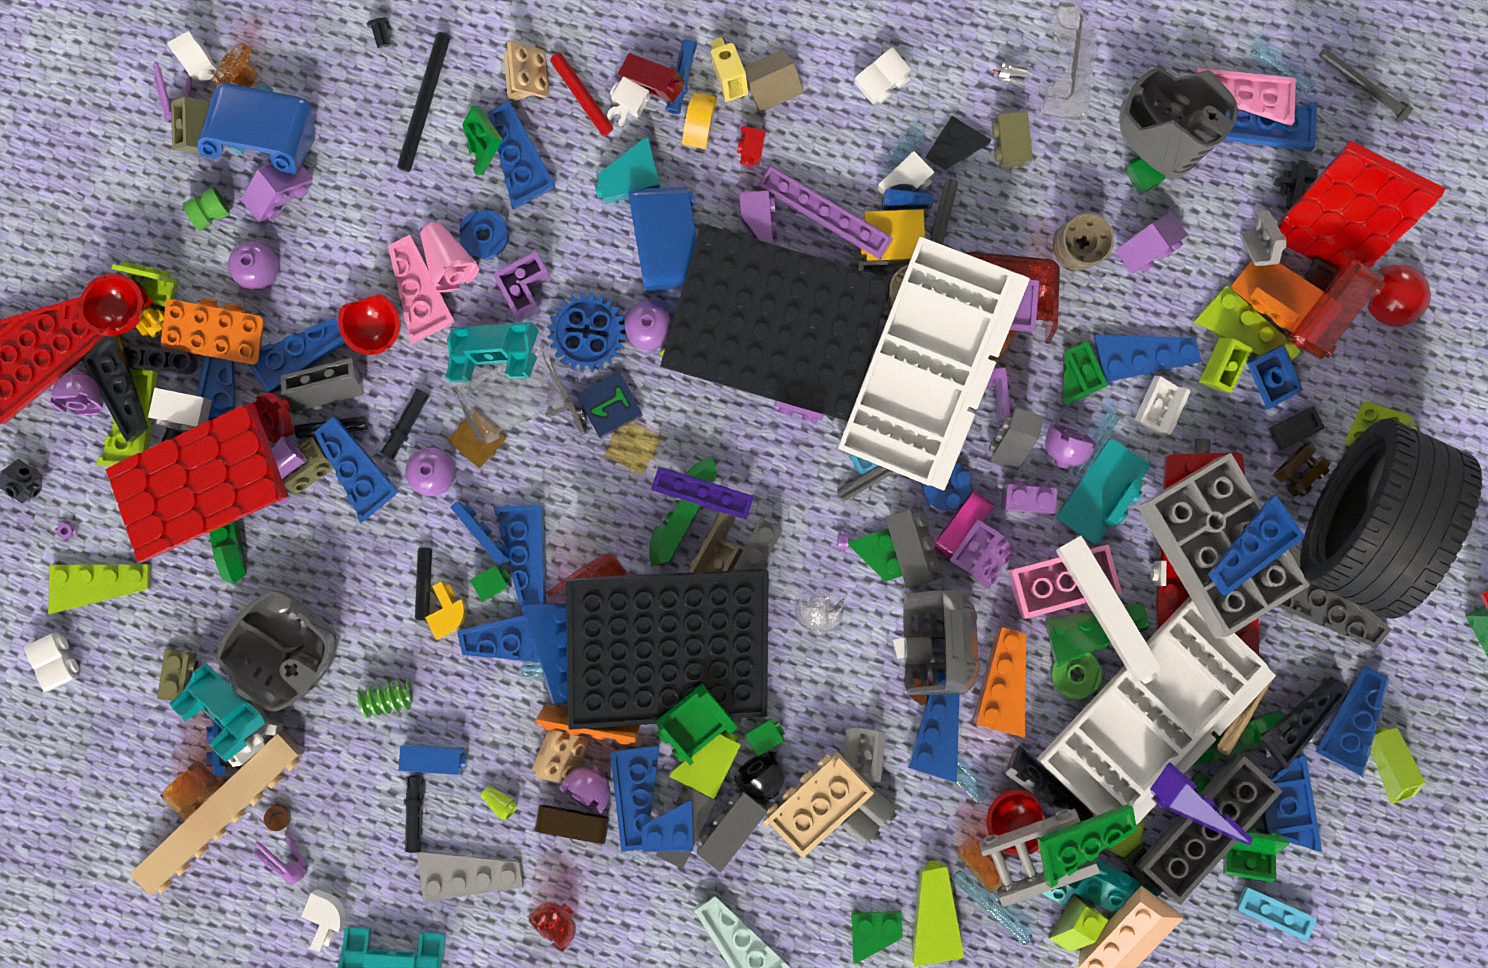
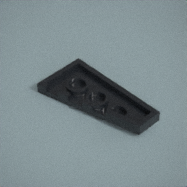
[1005,745,1094,824]

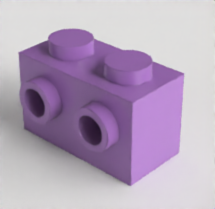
[1001,480,1057,515]

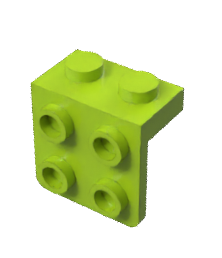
[111,261,179,307]
[1345,402,1417,447]

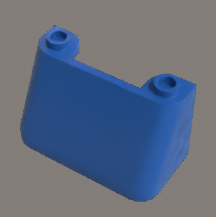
[197,83,315,174]
[628,187,697,294]

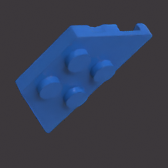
[1262,754,1322,852]

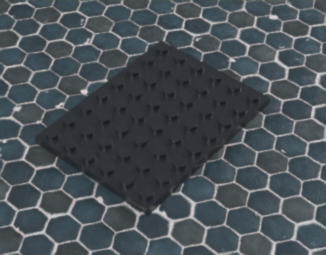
[660,223,892,422]
[565,569,769,730]

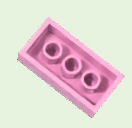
[1007,544,1122,619]

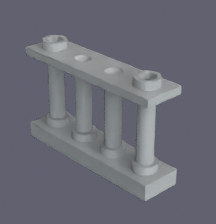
[979,809,1100,907]

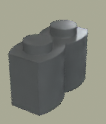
[841,786,897,846]

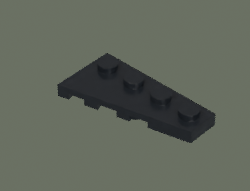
[81,335,149,442]
[1260,676,1348,769]

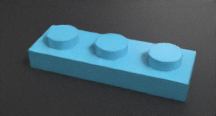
[1235,886,1317,942]

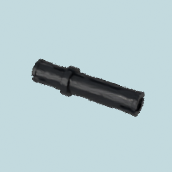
[380,388,430,460]
[404,775,424,853]

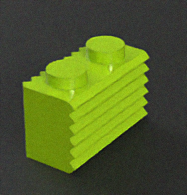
[1199,338,1252,393]

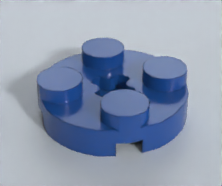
[459,210,509,260]
[921,463,971,510]

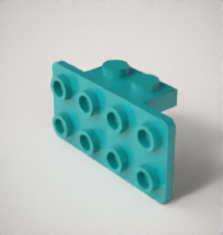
[1057,439,1150,544]

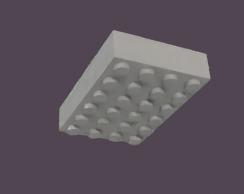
[1137,453,1310,638]

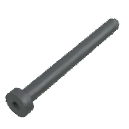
[1319,49,1414,122]

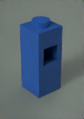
[398,743,468,775]

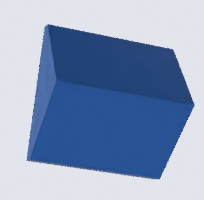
[1247,345,1303,409]

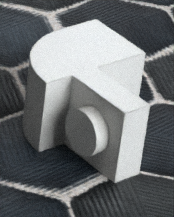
[301,889,346,952]

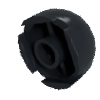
[734,751,785,800]

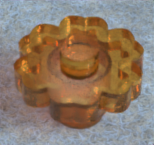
[212,42,259,87]

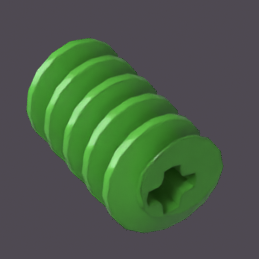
[357,678,413,718]

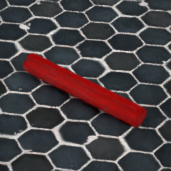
[550,52,614,136]

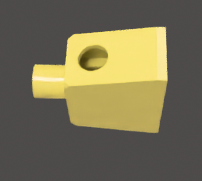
[710,38,748,102]

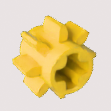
[136,308,164,338]

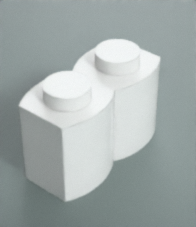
[854,47,911,105]
[24,633,79,692]

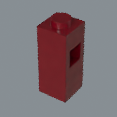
[618,53,685,103]

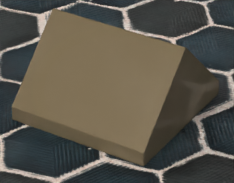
[743,49,804,113]

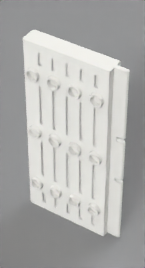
[838,237,1030,490]
[1037,596,1276,825]

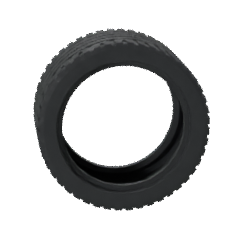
[1300,418,1482,619]

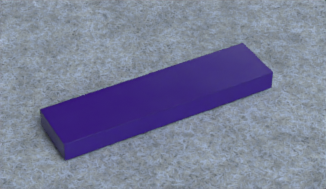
[651,466,754,520]

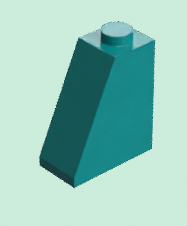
[594,138,661,204]

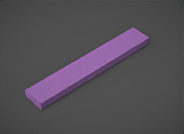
[757,165,893,260]

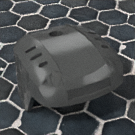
[1119,67,1237,179]
[903,589,980,695]
[216,591,339,711]

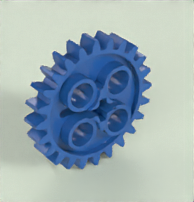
[547,293,627,373]

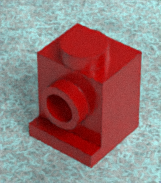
[737,126,766,167]

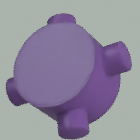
[55,520,78,542]
[837,531,848,552]

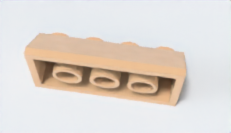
[1078,886,1184,968]

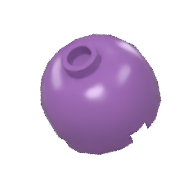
[228,241,280,291]
[624,301,673,351]
[50,371,104,415]
[1045,424,1097,468]
[405,447,456,496]
[559,766,611,813]

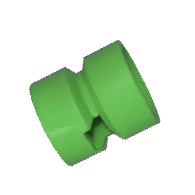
[182,186,231,231]

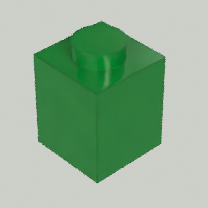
[1125,156,1166,195]
[470,565,512,602]
[745,718,785,756]

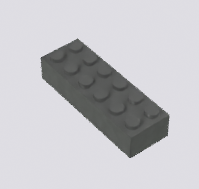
[1135,753,1282,905]

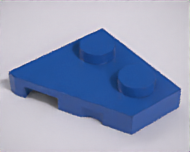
[882,189,933,210]
[642,800,693,852]

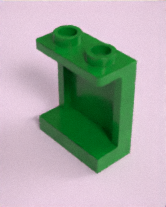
[655,683,738,765]

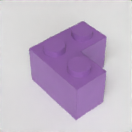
[241,164,313,222]
[1115,211,1188,274]
[493,251,551,322]

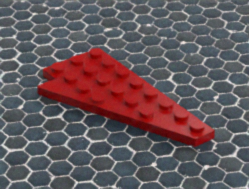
[0,281,154,424]

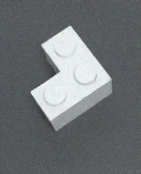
[148,388,212,431]

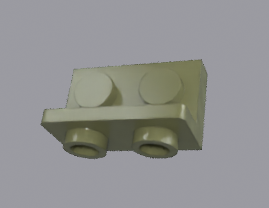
[282,437,334,495]
[157,649,199,701]

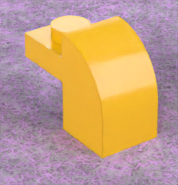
[682,93,718,149]
[425,581,468,640]

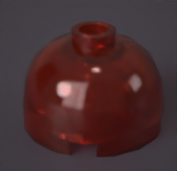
[527,902,576,953]

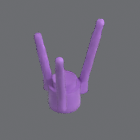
[154,62,192,123]
[254,832,307,886]

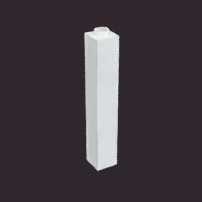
[1056,536,1162,684]

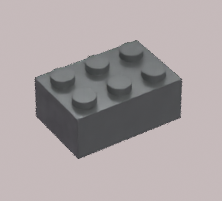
[696,789,768,873]

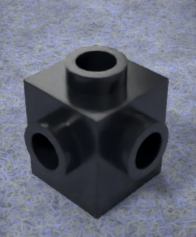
[0,459,43,504]

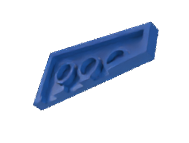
[1223,102,1317,151]
[1093,335,1201,383]
[196,356,236,420]
[1208,494,1305,596]
[493,505,546,605]
[1315,666,1389,778]

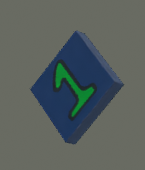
[577,372,643,439]

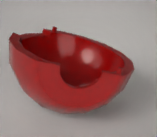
[1367,264,1431,327]
[77,273,145,336]
[338,294,401,355]
[986,789,1050,855]

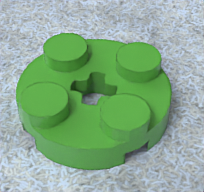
[1051,653,1102,699]

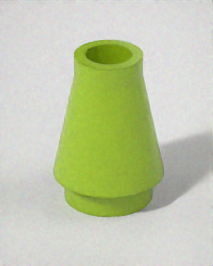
[480,785,518,821]

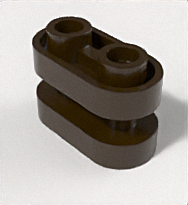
[1273,441,1330,497]

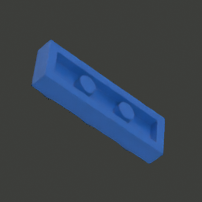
[450,501,510,566]

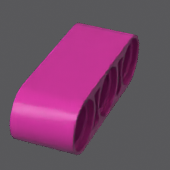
[934,490,994,560]

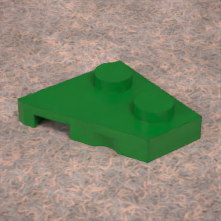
[462,106,503,175]
[1062,341,1108,406]
[848,528,903,582]
[851,911,903,963]

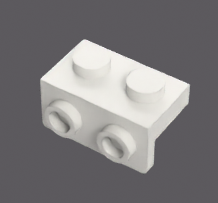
[1135,376,1190,435]

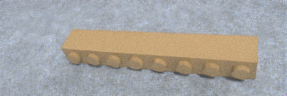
[130,731,304,896]

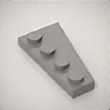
[417,851,524,902]

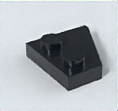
[926,116,991,171]

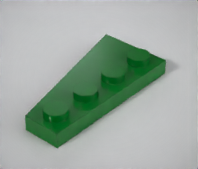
[1045,603,1150,668]

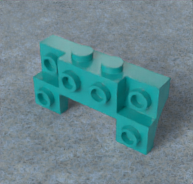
[445,322,539,383]
[169,663,265,762]
[1042,859,1158,913]
[337,927,446,968]

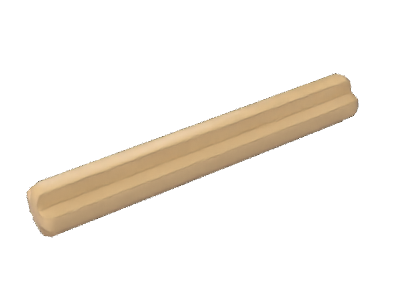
[1217,681,1272,755]

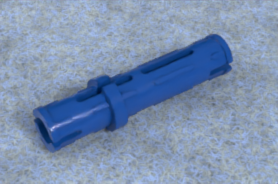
[665,39,697,114]

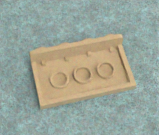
[763,751,875,858]

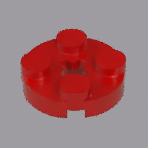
[252,393,294,443]

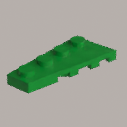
[1037,804,1137,888]

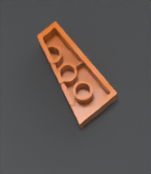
[972,626,1026,738]

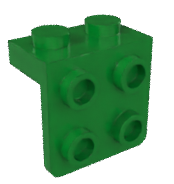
[1223,829,1289,882]

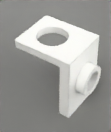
[1151,561,1166,586]

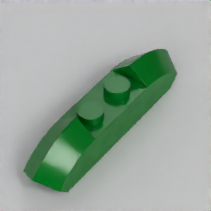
[649,456,718,567]
[209,520,247,584]
[1192,710,1286,766]

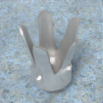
[993,62,1031,89]

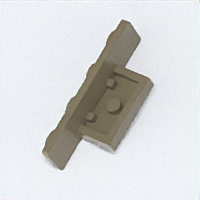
[688,512,743,573]

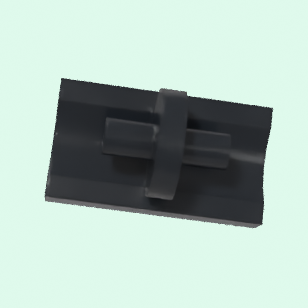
[1274,160,1318,209]

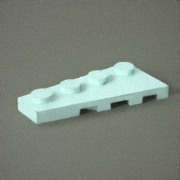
[694,896,790,968]

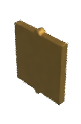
[447,410,506,469]

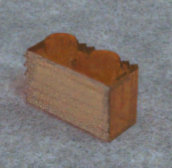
[955,836,1002,894]

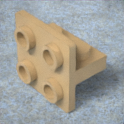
[503,41,549,101]
[531,728,589,783]

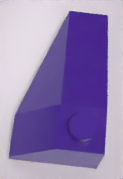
[1150,762,1253,846]

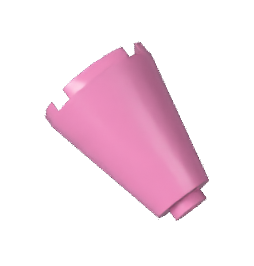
[420,222,479,292]

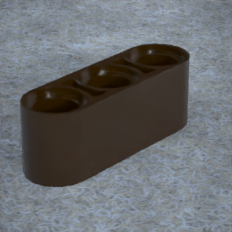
[534,805,610,844]

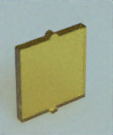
[604,423,661,475]

